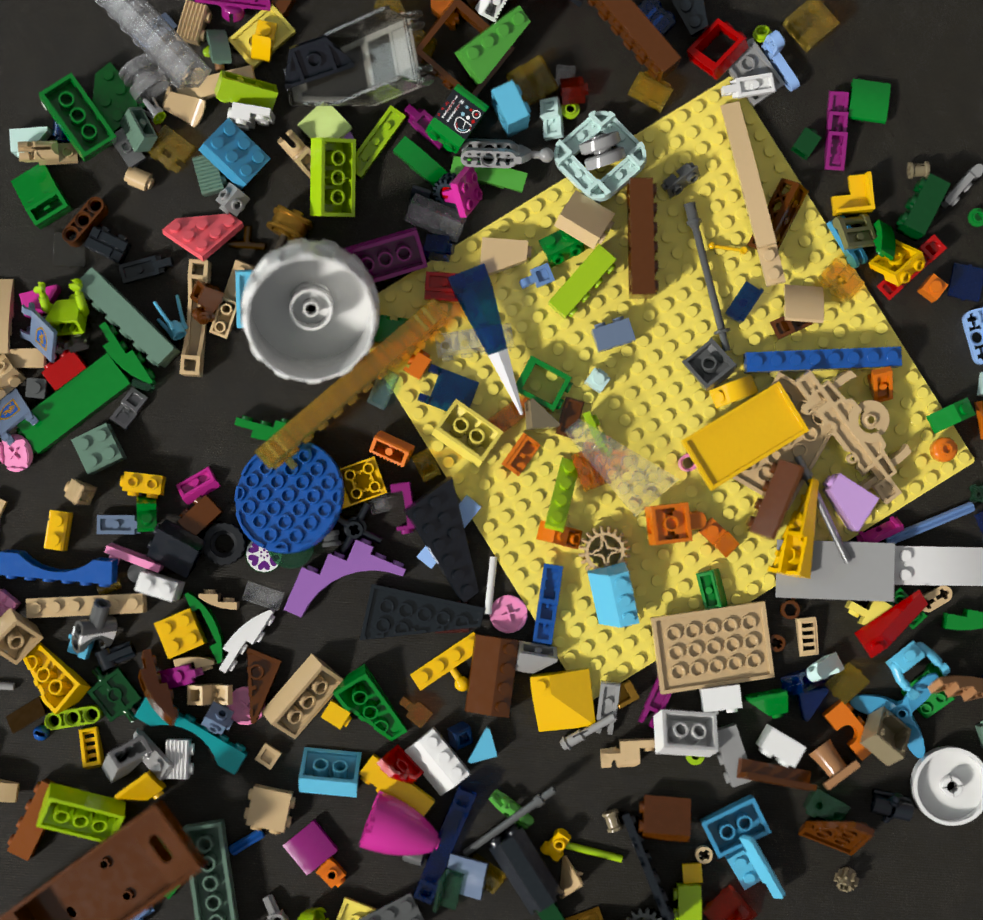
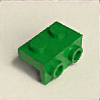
[538,230,585,267]

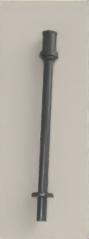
[683,202,731,352]

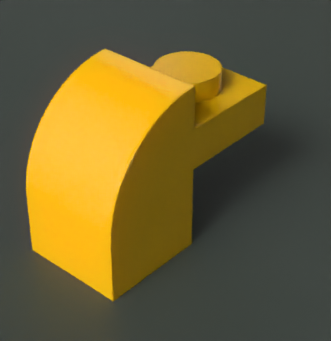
[710,375,758,409]

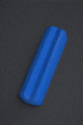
[229,830,265,855]

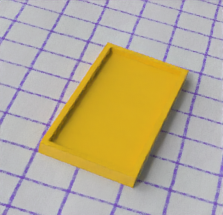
[680,381,810,491]

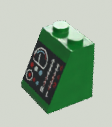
[425,84,489,154]

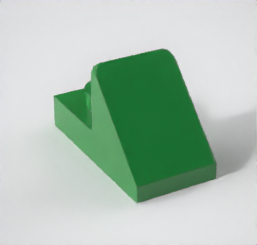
[137,496,157,532]

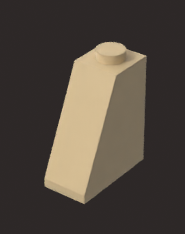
[479,237,532,278]

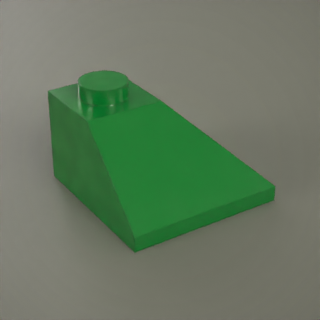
[743,688,788,718]

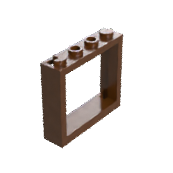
[413,0,515,96]

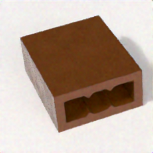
[638,795,691,842]

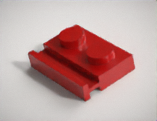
[424,271,464,303]

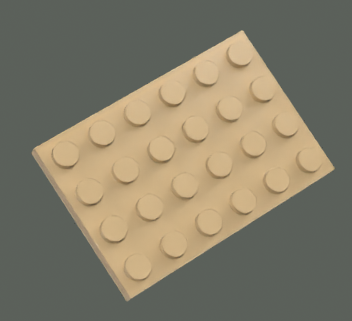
[732,372,832,510]
[650,601,775,694]

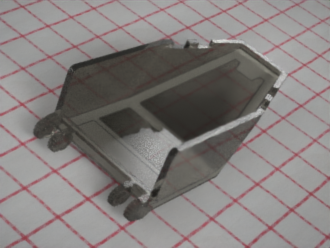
[284,5,435,106]

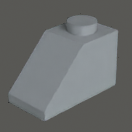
[515,641,558,674]

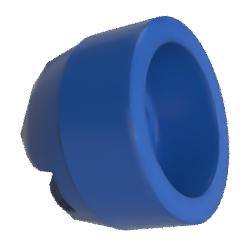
[33,725,50,741]

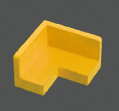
[831,171,875,217]

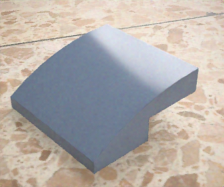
[444,853,489,900]

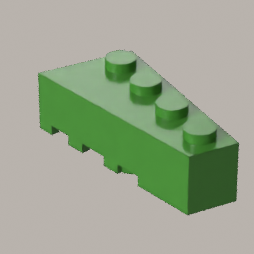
[454,5,531,85]

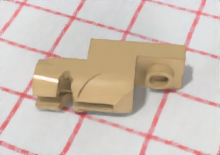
[277,130,311,178]
[17,141,78,165]
[600,738,655,768]

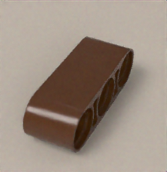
[62,197,109,248]

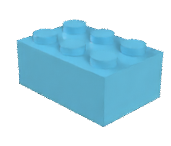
[491,80,531,137]

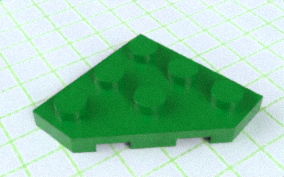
[92,62,147,133]

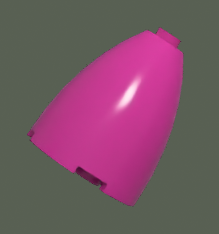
[359,791,441,856]

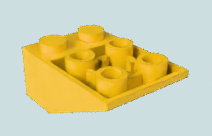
[340,456,387,510]

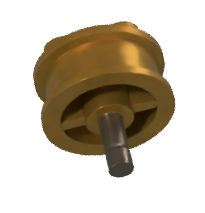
[266,205,313,250]

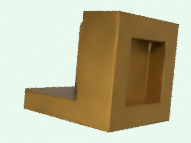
[617,680,639,709]

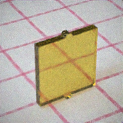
[825,662,870,704]

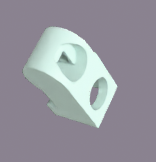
[806,652,845,682]

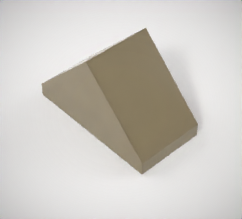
[524,398,560,430]

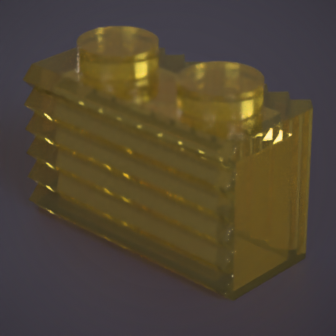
[628,71,673,113]

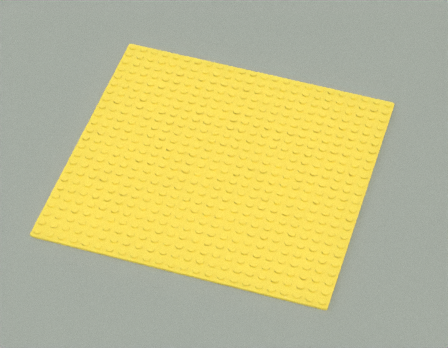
[369,76,975,700]

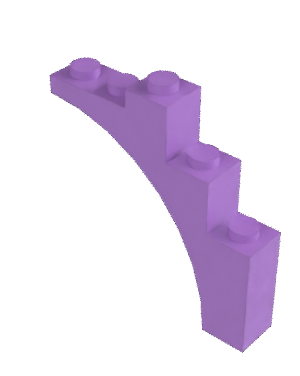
[284,538,407,617]

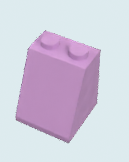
[822,473,879,531]

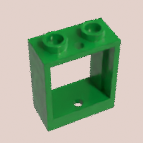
[516,356,573,412]

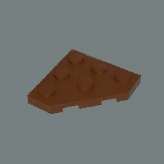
[798,821,875,856]

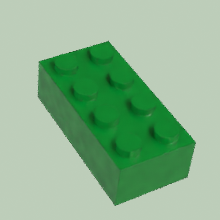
[39,72,117,162]

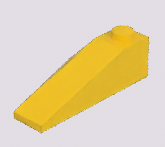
[23,642,91,715]

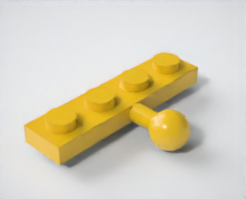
[410,632,475,692]

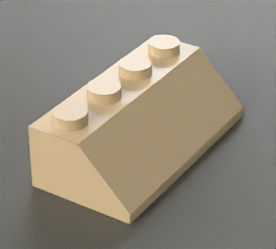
[261,654,344,739]

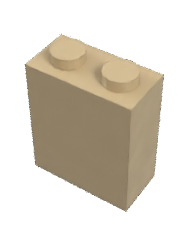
[554,190,615,249]

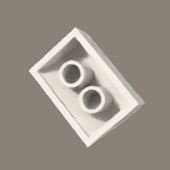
[404,727,470,796]

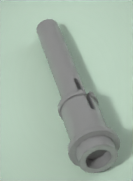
[560,713,617,750]

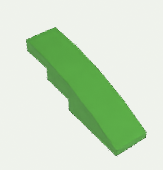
[450,156,528,193]

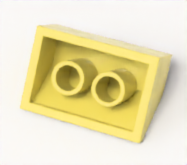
[432,399,503,468]

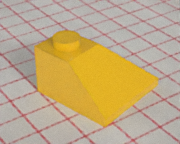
[115,770,167,801]

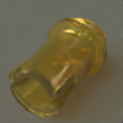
[96,577,122,595]

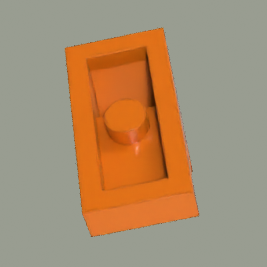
[867,366,893,402]
[698,517,739,558]

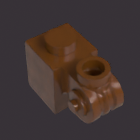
[190,280,224,325]

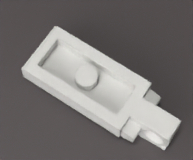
[721,72,776,99]

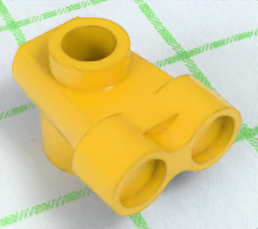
[540,828,571,861]

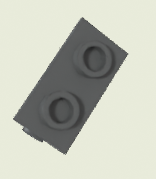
[661,162,700,199]

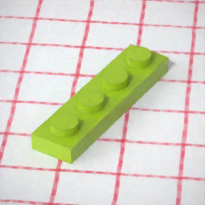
[356,105,406,179]
[544,457,581,532]

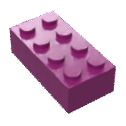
[342,227,428,283]

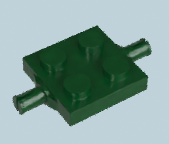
[87,667,142,723]

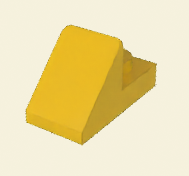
[251,20,278,62]

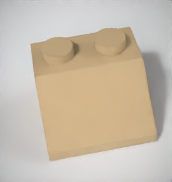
[0,608,44,665]

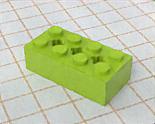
[310,137,356,217]

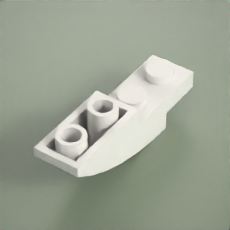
[219,609,275,673]

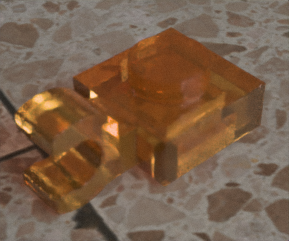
[399,696,433,729]

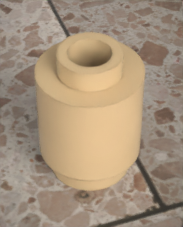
[124,167,154,192]

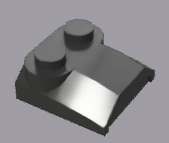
[682,337,737,391]

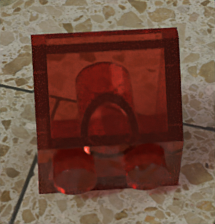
[702,884,758,920]

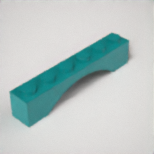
[134,697,249,775]

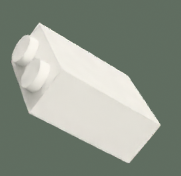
[134,571,185,602]

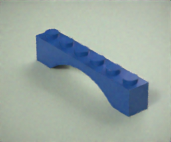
[0,549,118,587]

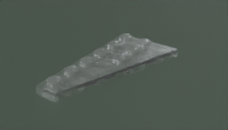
[564,419,679,517]

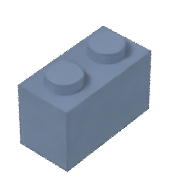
[591,316,636,353]

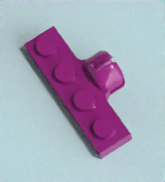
[194,0,272,22]

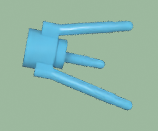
[153,295,188,340]

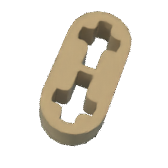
[922,585,952,612]

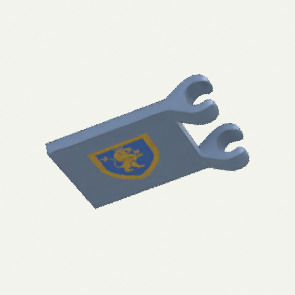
[19,302,57,363]
[0,388,39,446]

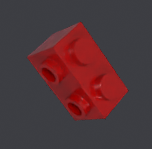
[42,349,88,391]

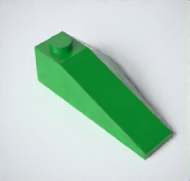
[333,664,408,741]

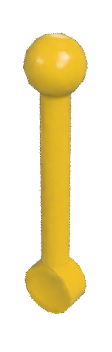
[708,242,748,255]

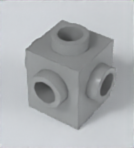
[216,182,250,217]

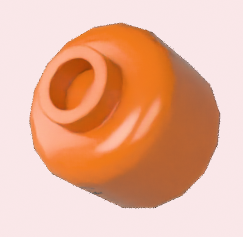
[930,437,958,462]

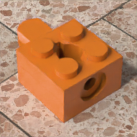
[645,502,707,545]

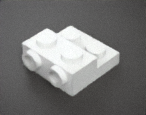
[227,102,275,130]

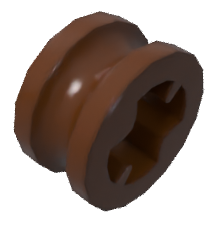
[770,634,786,652]

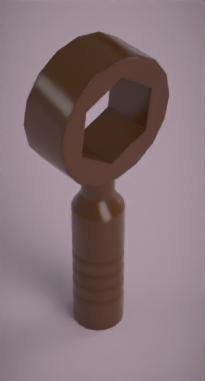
[780,598,800,619]

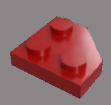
[376,744,424,784]

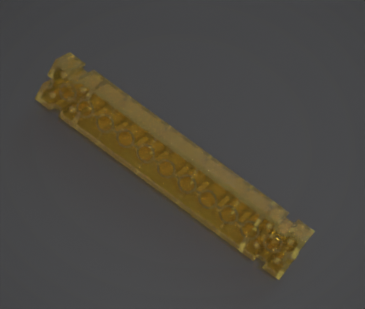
[255,298,448,470]

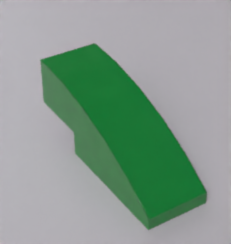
[393,136,448,186]
[941,609,983,630]

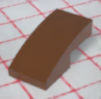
[770,316,813,340]

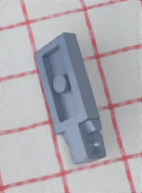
[97,515,141,534]

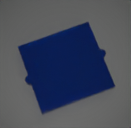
[947,263,983,302]

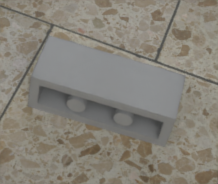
[717,723,752,787]

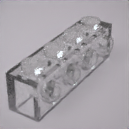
[434,323,514,361]

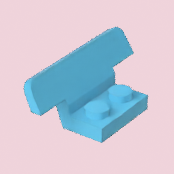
[725,835,786,899]

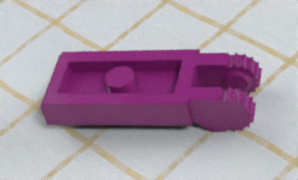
[638,676,672,728]

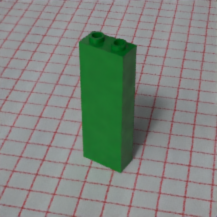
[16,353,134,454]

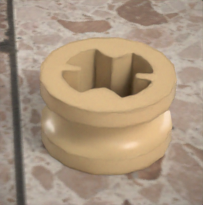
[695,845,713,864]

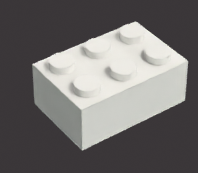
[653,709,719,757]

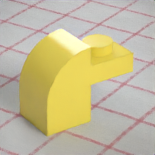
[845,600,893,625]

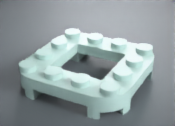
[554,110,647,203]

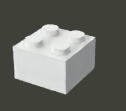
[755,724,806,768]

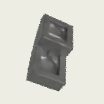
[109,387,148,431]

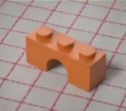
[822,700,871,761]

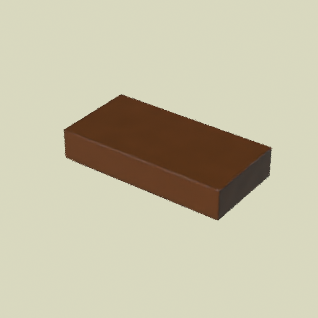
[555,397,584,439]

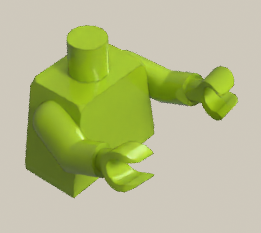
[33,279,90,336]

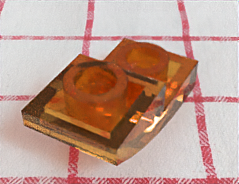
[488,400,525,433]

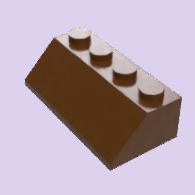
[746,459,805,540]
[465,634,519,718]

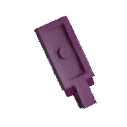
[403,104,443,150]
[157,664,203,689]

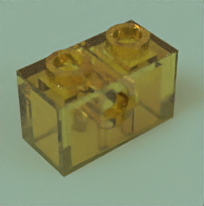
[817,258,865,302]

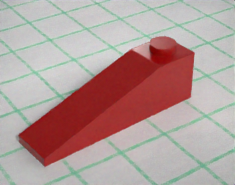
[854,590,928,659]

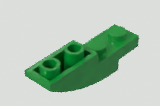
[99,322,156,385]
[234,415,314,442]

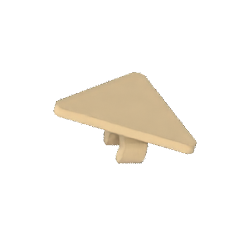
[559,856,583,898]

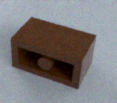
[178,495,224,536]

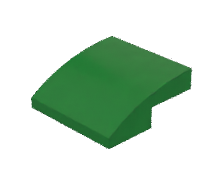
[848,78,891,124]

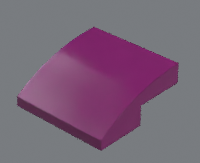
[283,819,339,875]

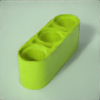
[44,704,104,730]

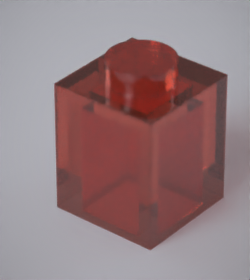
[560,76,588,105]

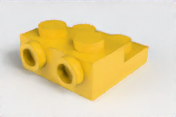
[868,239,926,286]

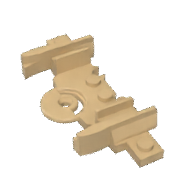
[794,370,912,505]

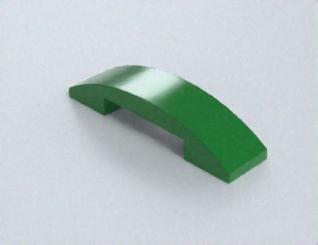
[184,592,225,664]

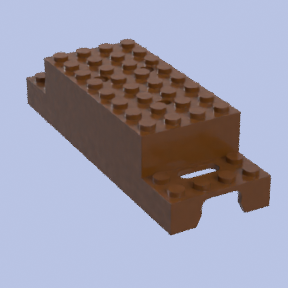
[0,799,208,920]

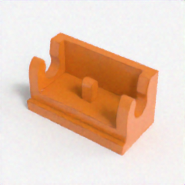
[501,433,541,477]

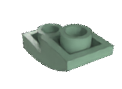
[206,30,232,65]

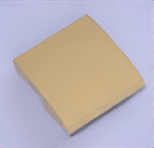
[783,284,824,323]

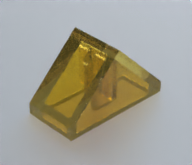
[411,448,442,483]

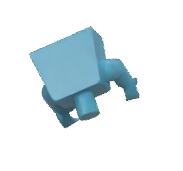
[885,640,950,700]

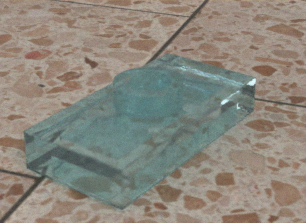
[367,367,400,410]

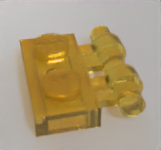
[147,124,196,174]

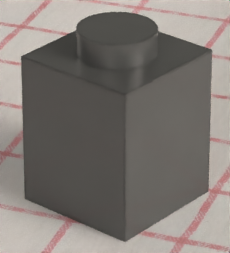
[25,378,51,400]

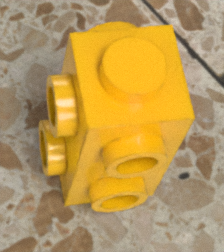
[120,471,166,499]

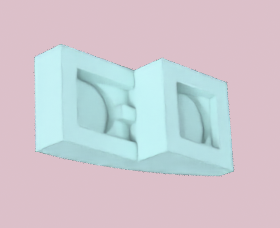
[540,96,564,141]

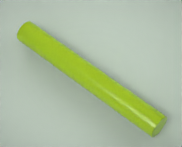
[565,842,623,863]

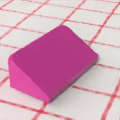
[176,466,220,505]

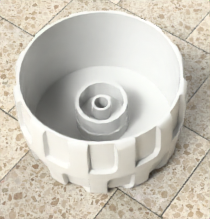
[241,238,380,384]

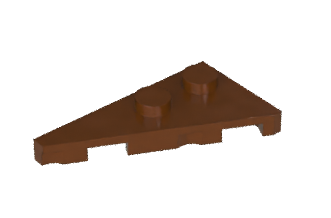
[246,647,282,725]

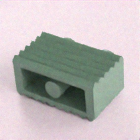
[119,107,158,152]
[192,155,228,197]

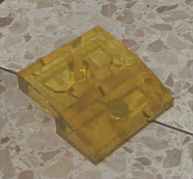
[506,55,559,106]

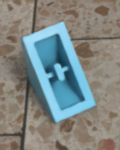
[468,726,497,764]

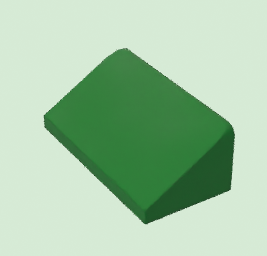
[696,568,728,609]

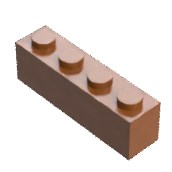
[7,778,57,861]

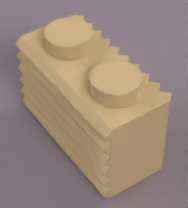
[175,0,212,46]

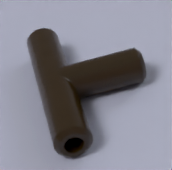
[228,225,266,250]

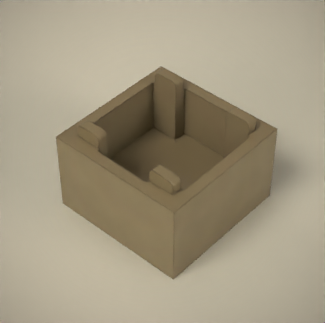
[860,706,911,766]

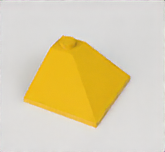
[530,668,596,732]

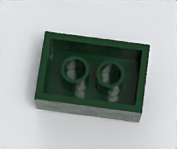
[896,173,951,241]

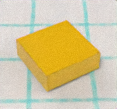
[681,862,703,884]

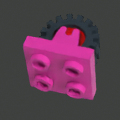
[433,166,482,218]

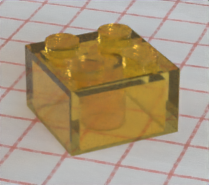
[782,0,840,53]

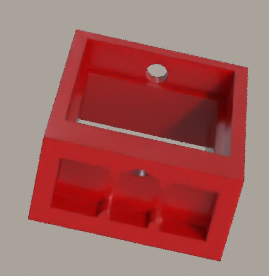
[687,18,749,80]

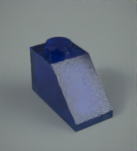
[780,668,825,696]

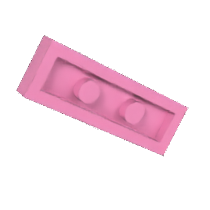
[104,542,164,573]

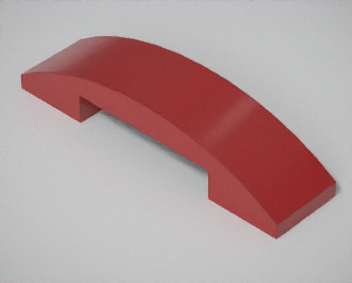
[876,234,947,300]

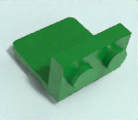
[901,662,956,718]

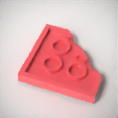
[162,213,244,262]

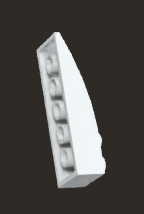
[894,546,983,586]

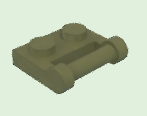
[833,214,876,250]

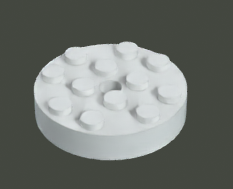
[910,746,983,826]

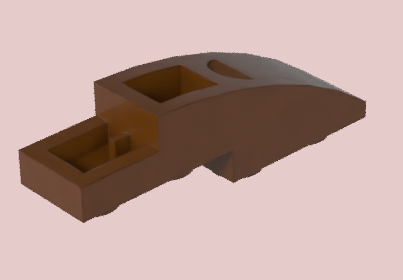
[138,649,178,726]

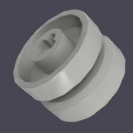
[579,131,627,171]

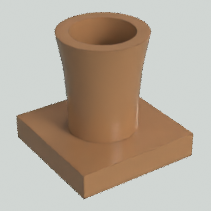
[809,739,861,790]

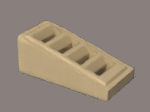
[795,616,819,657]

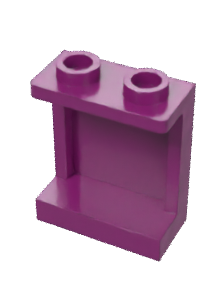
[390,482,415,534]

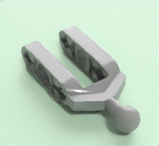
[461,138,554,168]

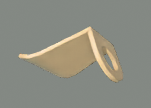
[162,86,206,127]

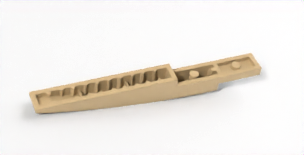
[720,101,786,287]

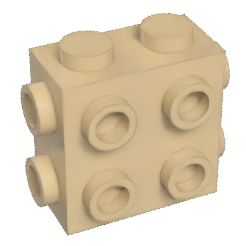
[244,784,296,835]

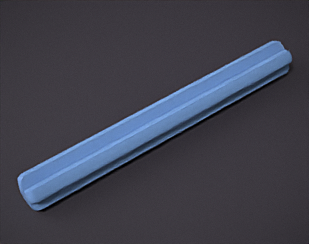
[885,502,975,544]

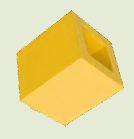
[321,699,353,729]

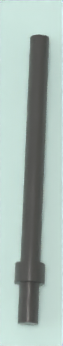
[463,786,557,857]

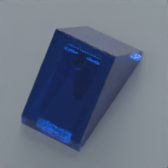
[796,687,829,722]

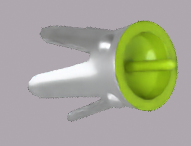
[143,96,166,124]

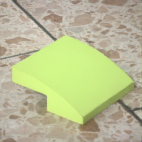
[297,103,353,139]

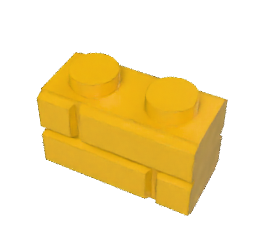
[44,510,73,551]

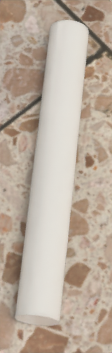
[484,556,498,615]

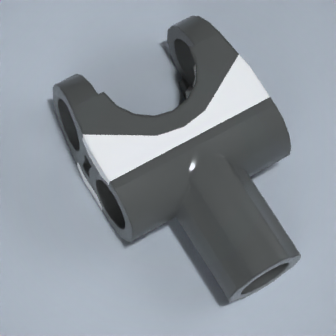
[71,598,117,653]

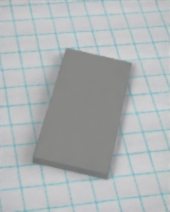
[775,540,895,602]

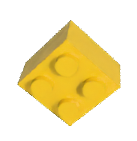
[154,608,208,659]

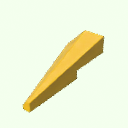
[767,479,819,579]

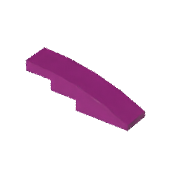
[825,91,849,171]

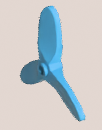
[850,673,939,759]

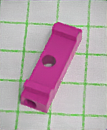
[856,516,904,543]

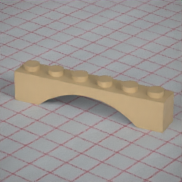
[180,259,212,377]
[26,593,147,618]

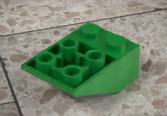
[11,164,73,229]

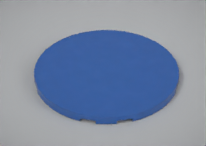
[234,439,344,554]

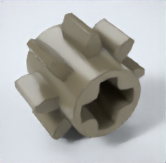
[833,867,859,892]

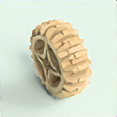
[579,526,631,571]

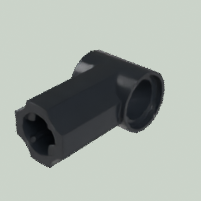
[95,641,137,671]

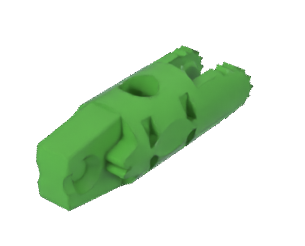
[489,789,534,829]

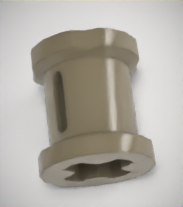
[907,161,930,179]
[602,808,624,833]

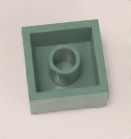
[71,423,127,475]

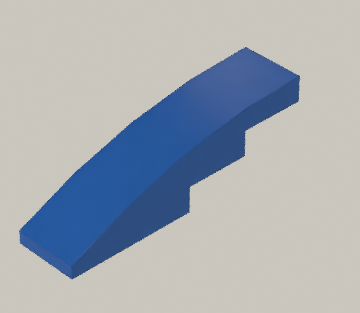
[532,564,563,645]

